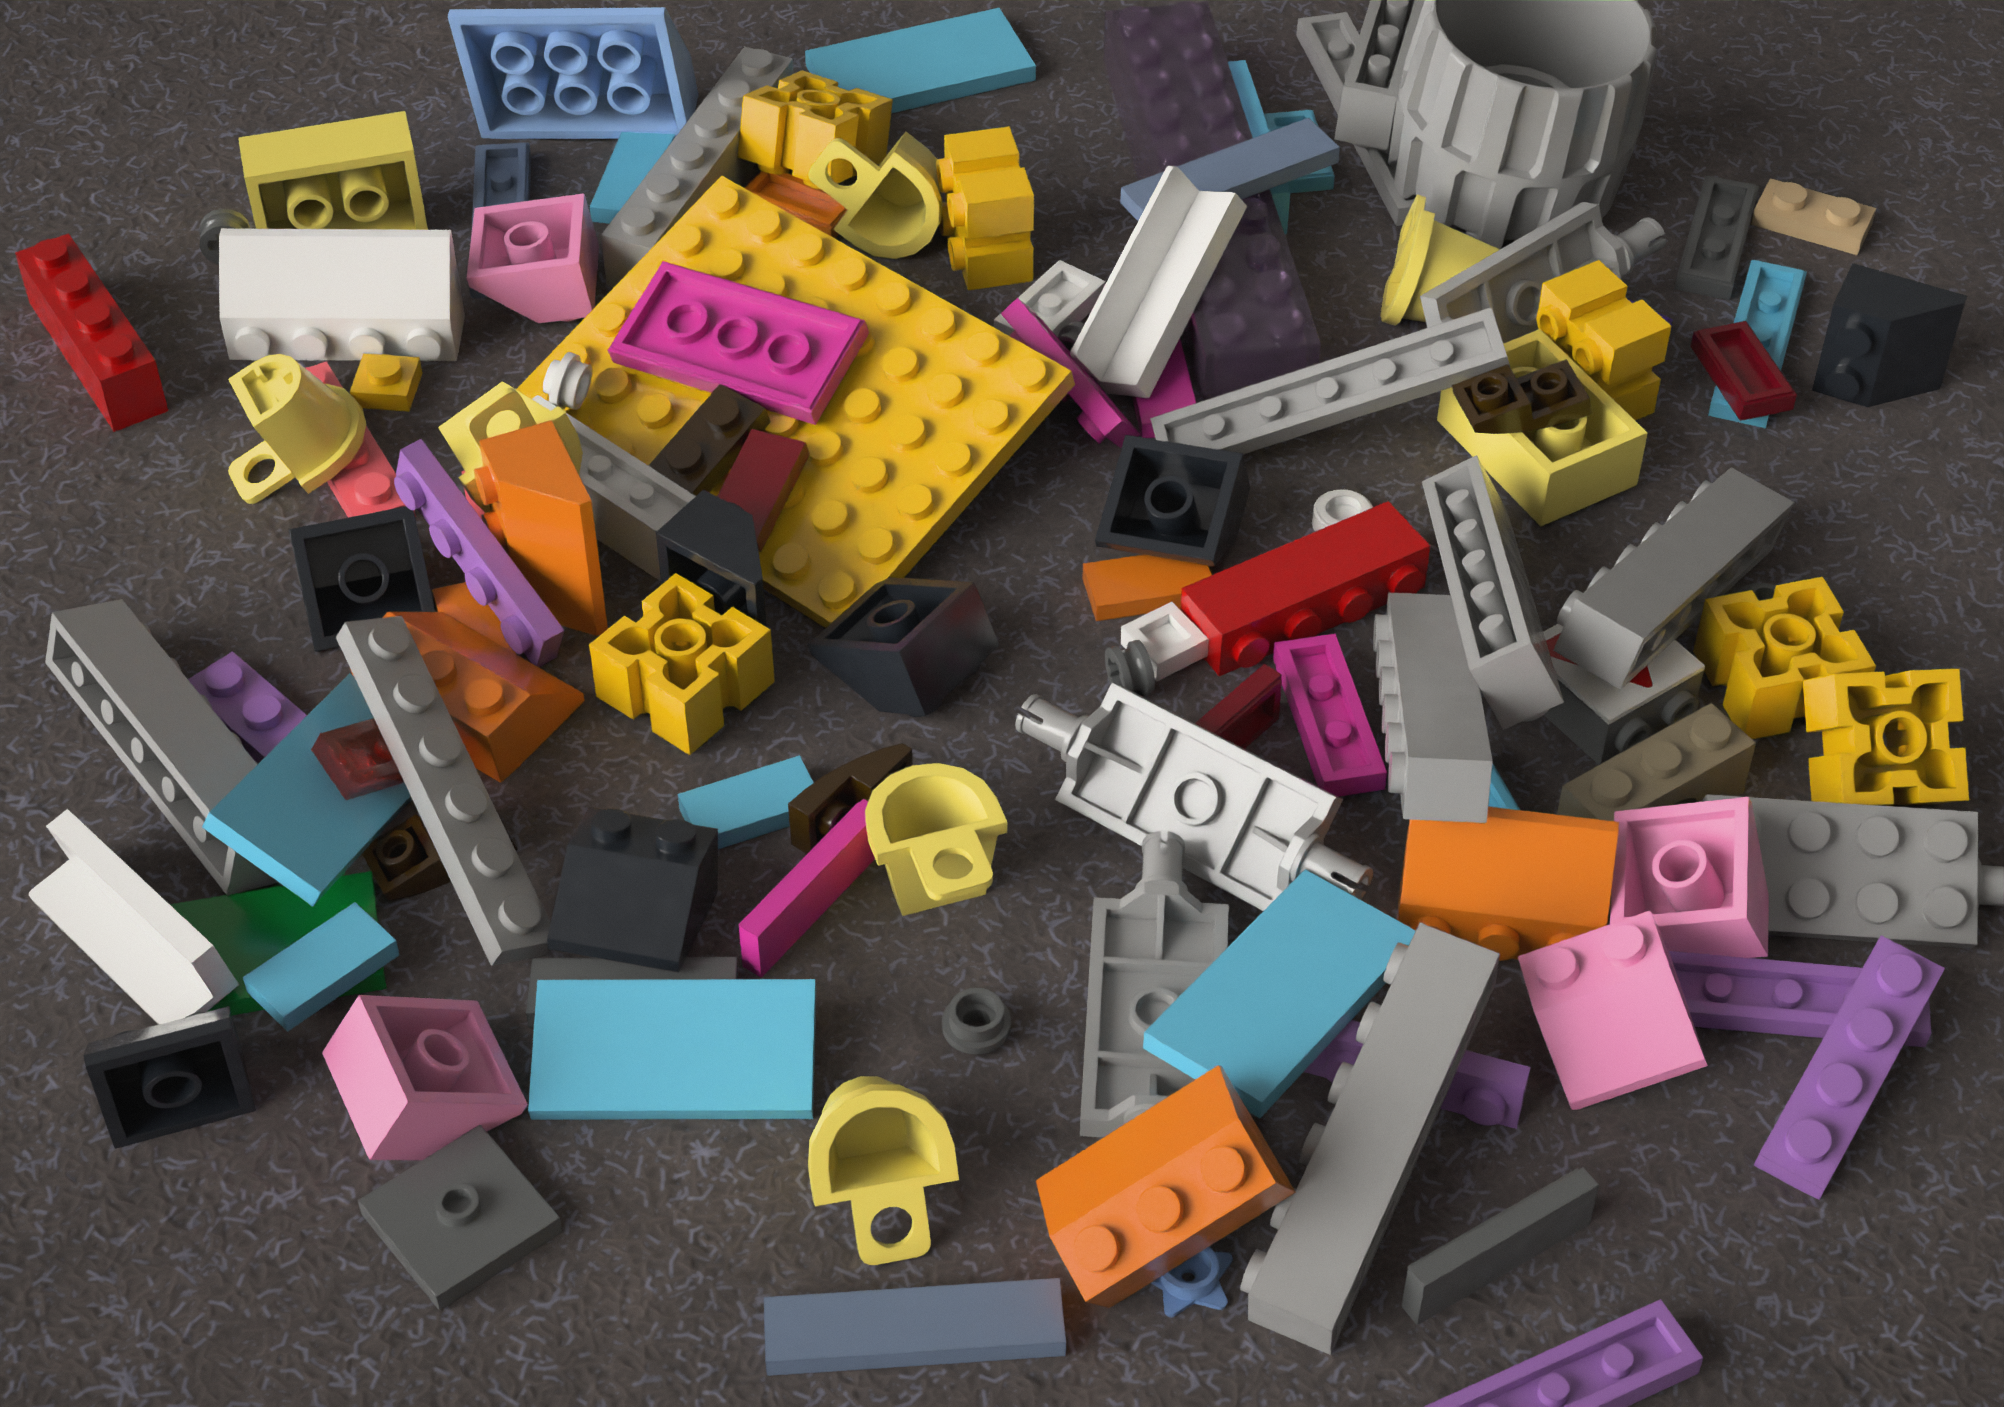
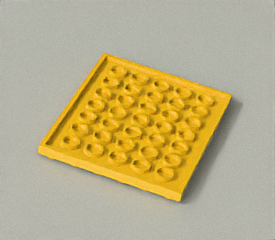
[516,176,1075,628]

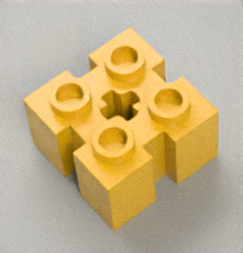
[738,70,893,190]
[936,126,1034,290]
[1536,260,1672,420]
[589,573,775,755]
[1693,577,1876,739]
[1803,668,1969,806]

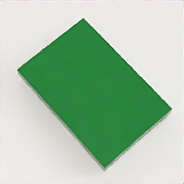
[170,871,387,1015]

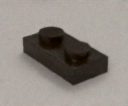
[648,384,771,496]

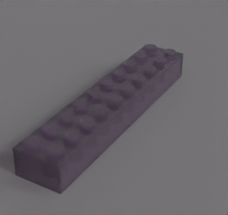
[1103,1,1321,401]

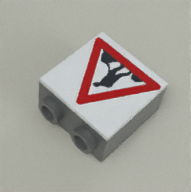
[1543,624,1705,765]

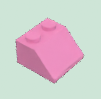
[467,194,599,324]
[1610,797,1769,958]
[1518,910,1708,1110]
[322,995,528,1160]

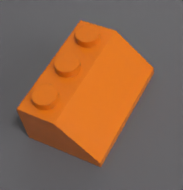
[474,420,608,636]
[350,612,585,783]
[1397,806,1619,961]
[1036,1065,1296,1308]

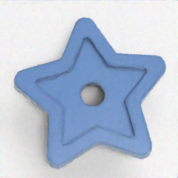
[1151,1247,1233,1317]

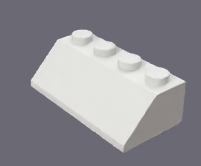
[219,228,465,361]

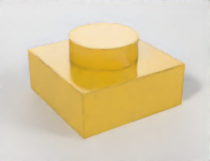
[350,353,422,412]

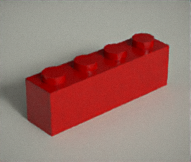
[15,233,168,432]
[1180,501,1430,677]

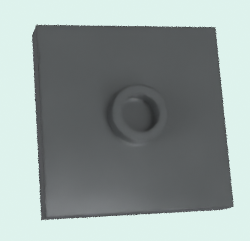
[358,1125,563,1311]

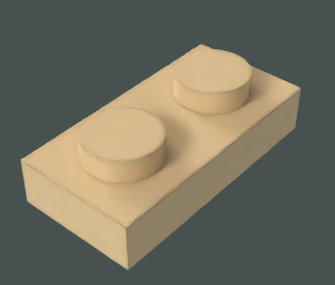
[1751,178,1876,255]

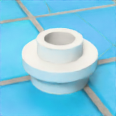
[543,352,592,410]

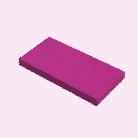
[607,261,869,425]

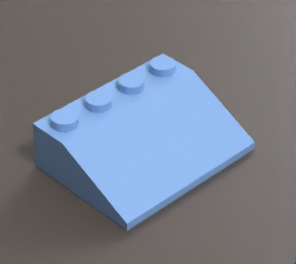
[448,7,698,139]

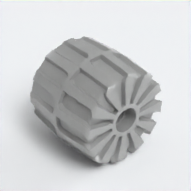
[1388,0,1657,249]

